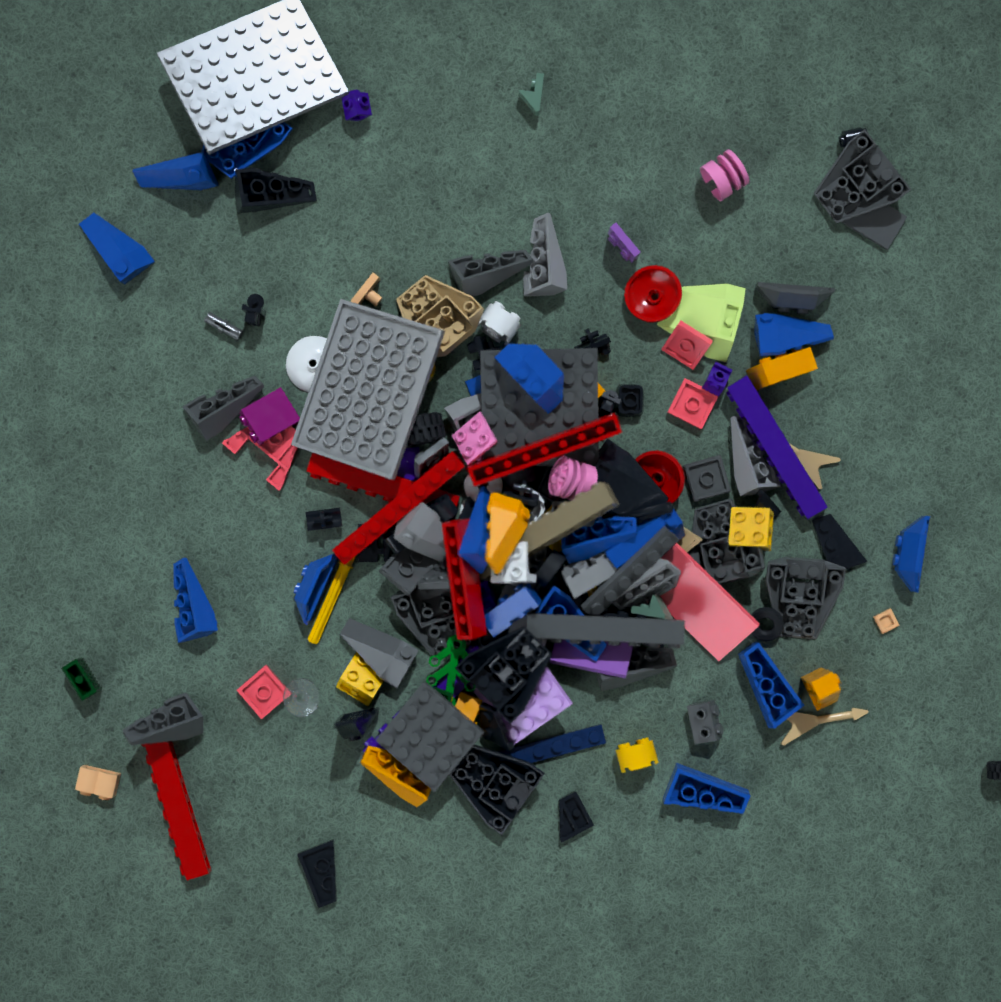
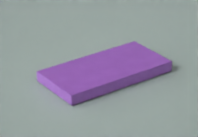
[550,639,633,678]

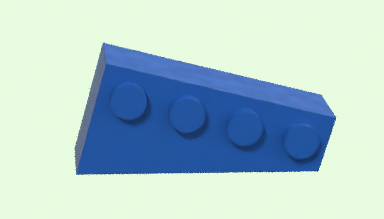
[738,642,804,729]

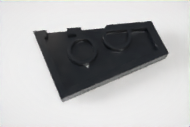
[812,514,868,569]
[297,839,337,908]

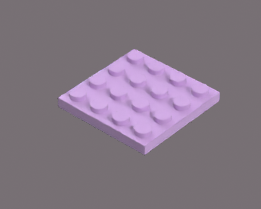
[469,666,573,745]

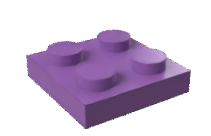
[608,223,641,263]

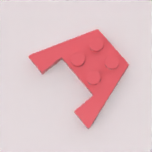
[222,426,298,491]

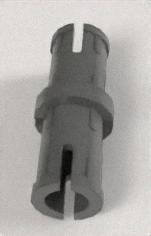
[204,312,244,341]

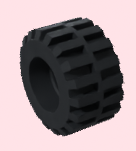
[406,412,446,448]

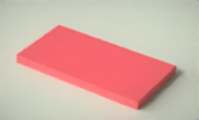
[659,543,760,661]

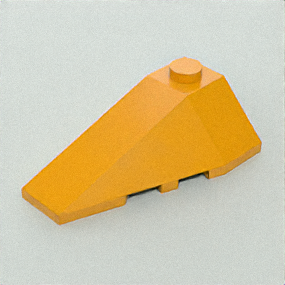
[360,746,431,807]

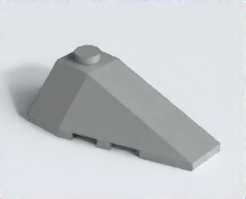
[523,213,567,296]

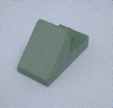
[519,73,544,116]
[631,594,674,620]

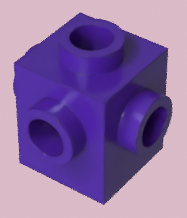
[342,90,372,121]

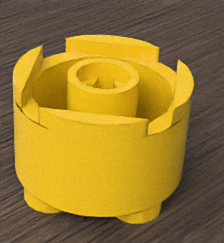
[615,737,659,773]

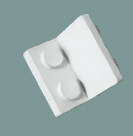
[491,542,536,584]

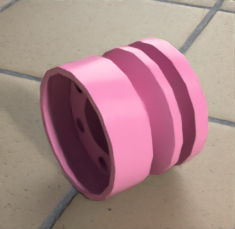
[700,149,750,201]
[548,456,598,501]

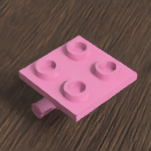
[452,412,498,465]

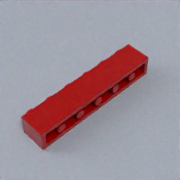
[442,519,487,640]

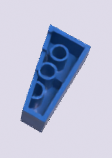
[663,763,750,814]

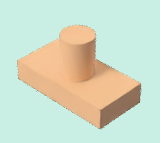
[350,273,383,307]

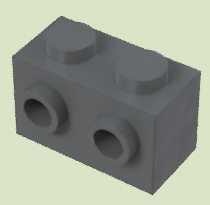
[687,699,723,744]

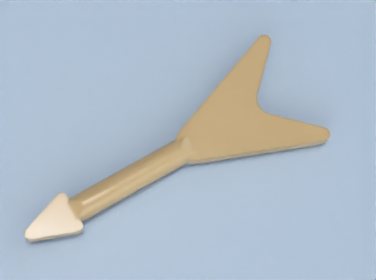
[789,443,841,489]
[781,708,868,745]

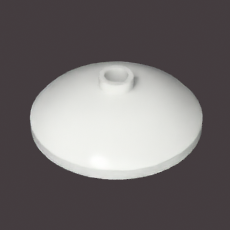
[286,336,327,392]

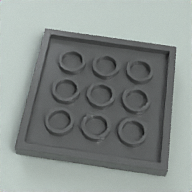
[376,681,484,792]

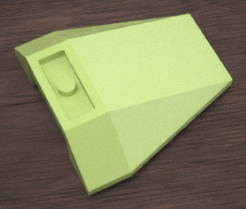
[657,284,746,363]

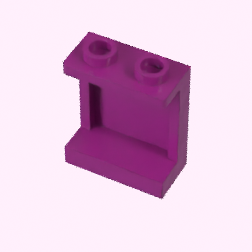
[239,387,300,446]

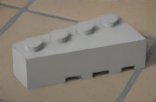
[559,549,620,599]

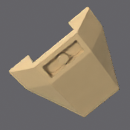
[396,275,484,357]

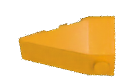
[486,492,530,575]

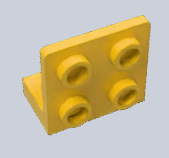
[729,507,774,551]
[336,652,383,706]

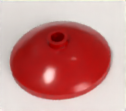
[624,265,682,322]
[635,450,685,503]

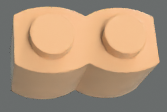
[75,765,121,800]

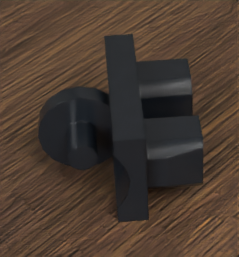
[242,294,266,327]
[574,328,611,356]
[467,336,501,371]
[598,390,621,418]
[503,480,539,514]
[305,507,343,531]

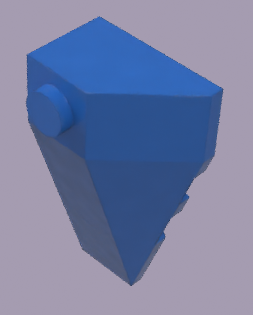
[133,152,219,190]
[604,509,685,568]

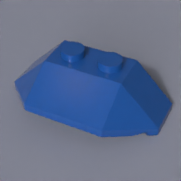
[495,344,564,414]
[892,516,930,593]
[293,553,338,625]

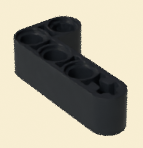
[383,494,459,554]

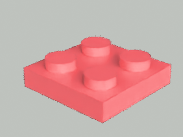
[661,320,713,370]
[667,378,718,430]
[237,665,292,719]

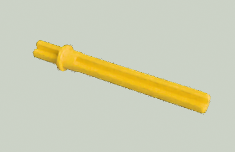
[308,556,356,644]

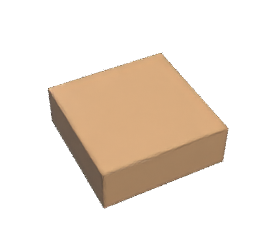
[873,608,900,634]

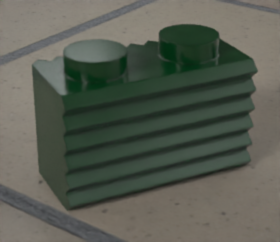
[61,657,102,701]

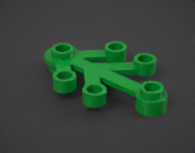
[426,635,476,706]

